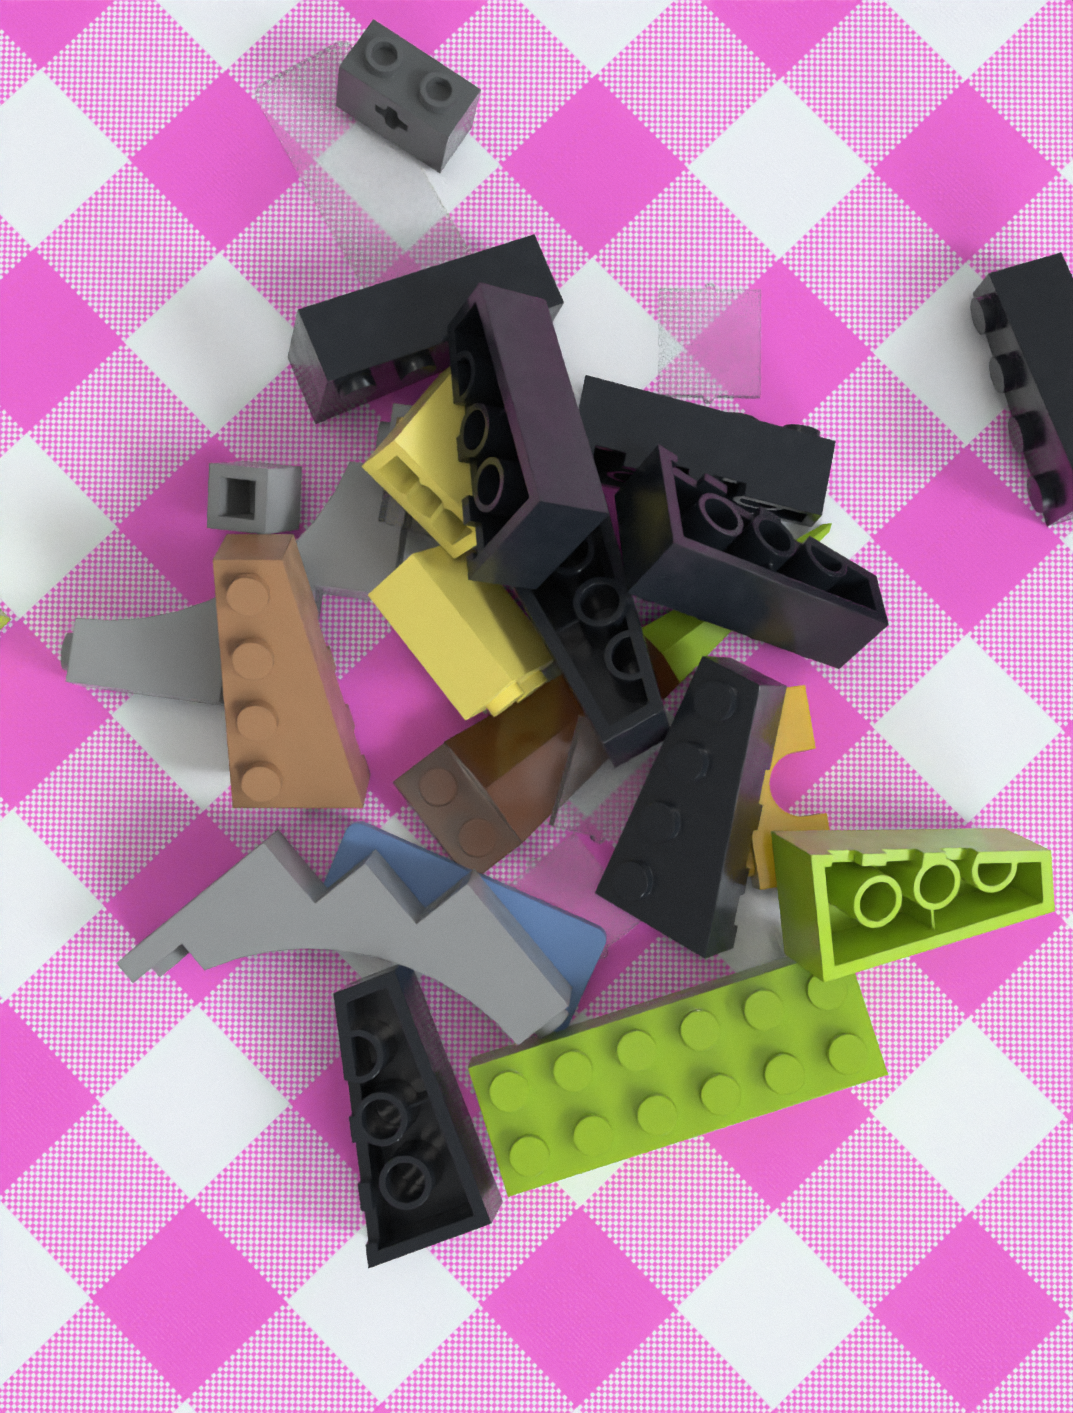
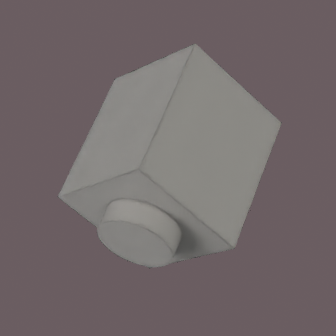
[207,461,302,534]

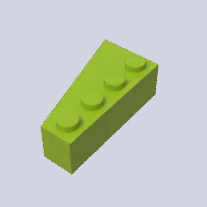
[771,828,1055,983]

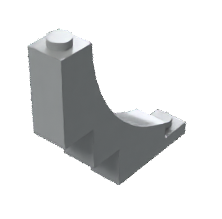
[61,403,412,706]
[116,830,572,1045]

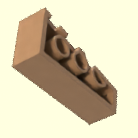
[213,534,371,808]

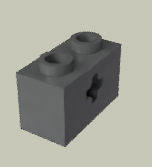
[336,19,481,173]

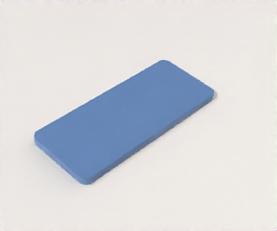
[324,821,607,1032]

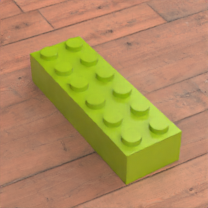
[468,956,888,1197]

